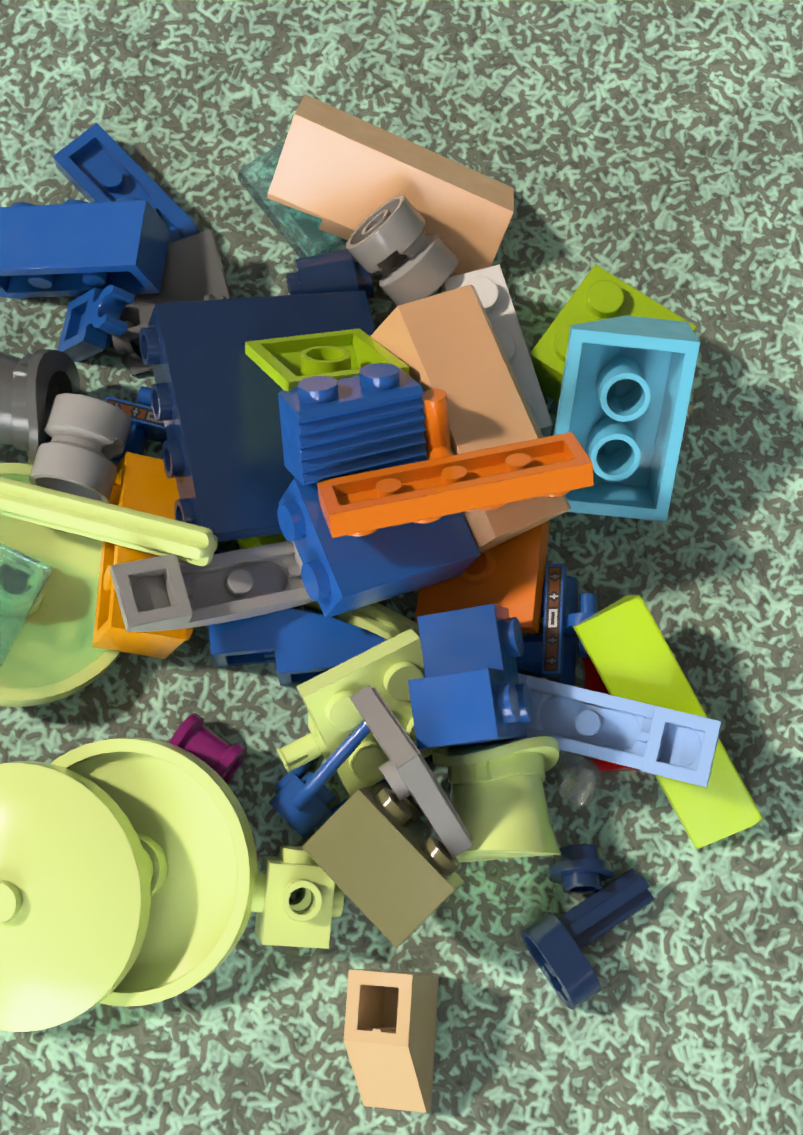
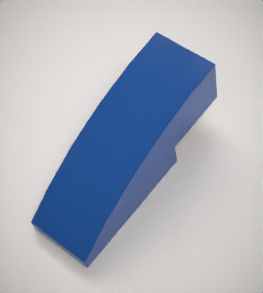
[209,608,387,686]

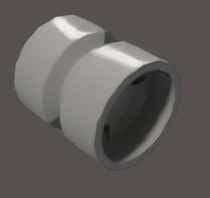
[346,195,458,306]
[29,393,132,503]

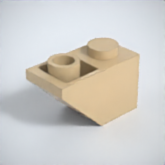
[344,968,439,1113]

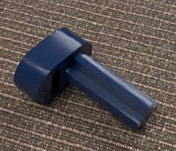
[520,868,654,1010]

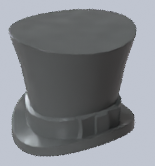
[0,349,80,465]

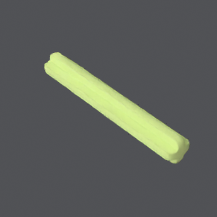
[0,477,218,566]

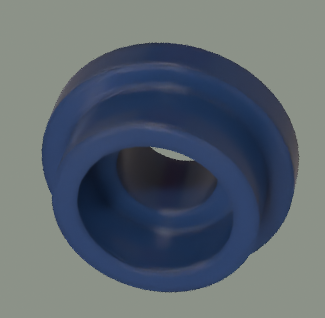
[548,844,614,894]

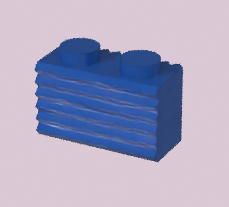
[278,363,427,486]

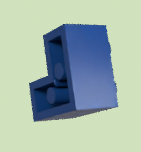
[408,604,533,749]

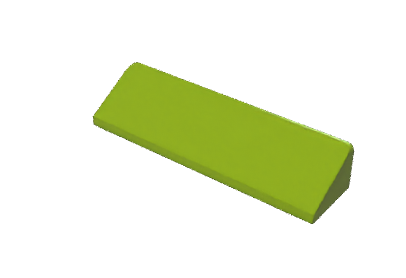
[573,595,763,849]

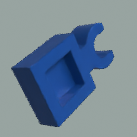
[58,285,135,362]

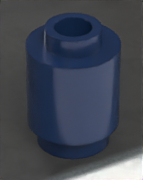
[286,249,374,299]

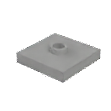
[350,685,473,858]

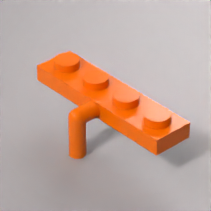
[317,389,594,538]

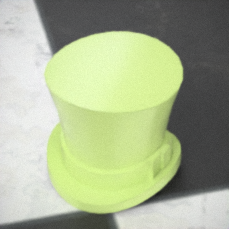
[432,736,561,862]

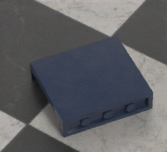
[139,290,375,541]

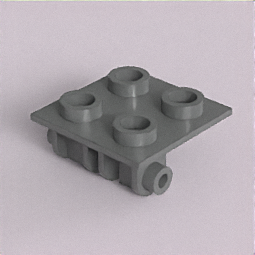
[112,229,231,376]

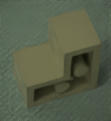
[302,782,465,948]

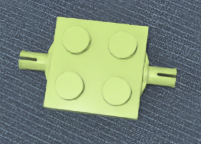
[276,628,443,797]

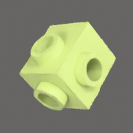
[251,845,345,949]

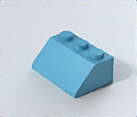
[554,315,700,522]

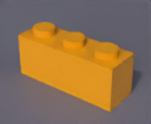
[92,452,194,659]

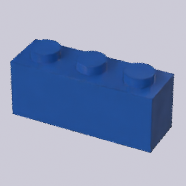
[0,197,170,298]

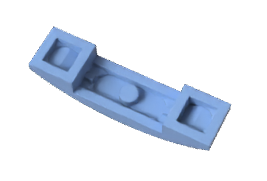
[517,673,722,787]

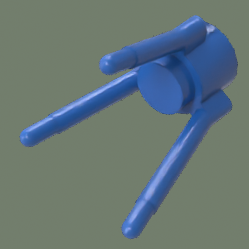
[268,720,427,839]

